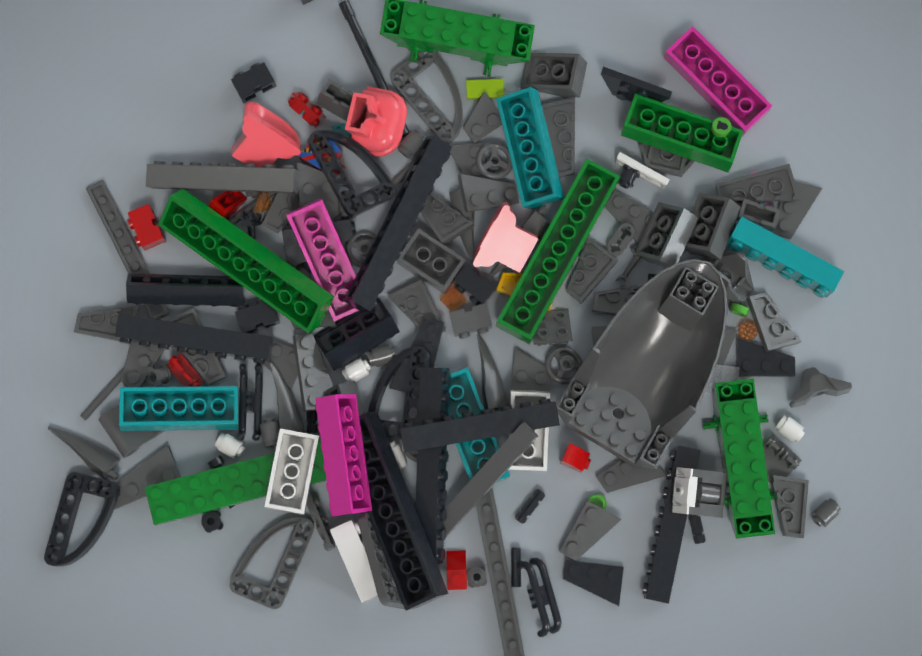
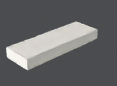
[615,152,670,189]

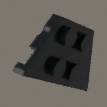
[601,66,672,102]

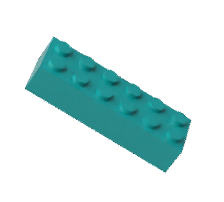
[496,87,565,209]
[727,217,845,298]
[448,367,510,483]
[119,386,238,431]

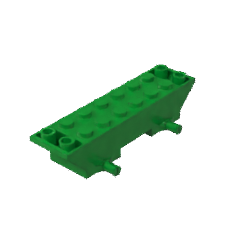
[380,0,535,76]
[702,379,775,539]

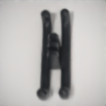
[237,364,263,441]
[517,558,562,637]

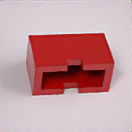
[127,204,166,251]

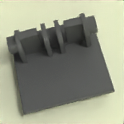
[533,309,573,346]
[763,434,802,484]

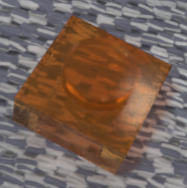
[254,192,271,214]
[440,286,467,312]

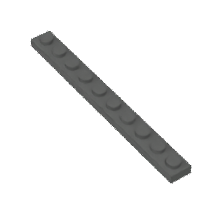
[476,488,525,656]

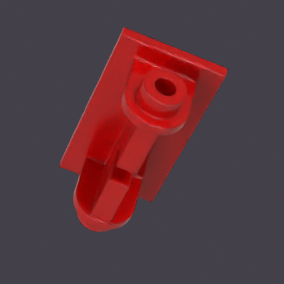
[288,92,326,127]
[166,353,205,387]

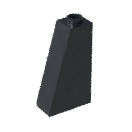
[281,218,356,267]

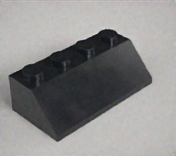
[314,297,400,371]

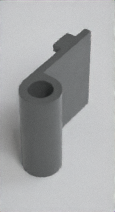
[98,405,165,458]

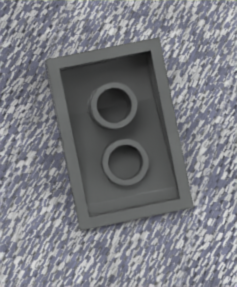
[521,52,587,98]

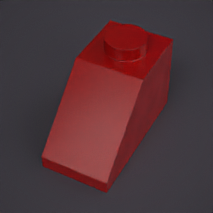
[208,191,247,220]
[560,443,591,473]
[446,550,467,590]

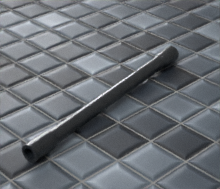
[339,0,409,137]

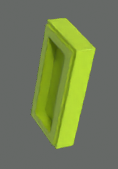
[466,79,504,100]

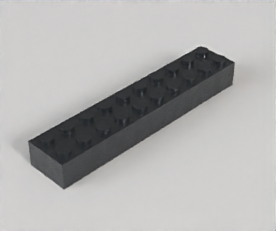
[359,412,449,611]

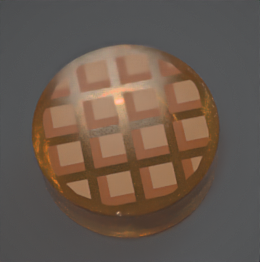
[738,322,758,341]

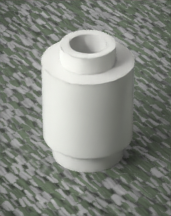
[342,358,371,382]
[775,415,805,443]
[215,433,245,459]

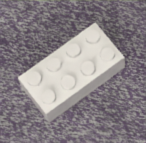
[508,390,550,471]
[264,429,319,515]
[330,520,378,603]

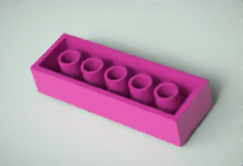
[663,26,772,137]
[286,198,359,321]
[315,394,372,517]

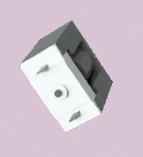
[672,467,727,518]

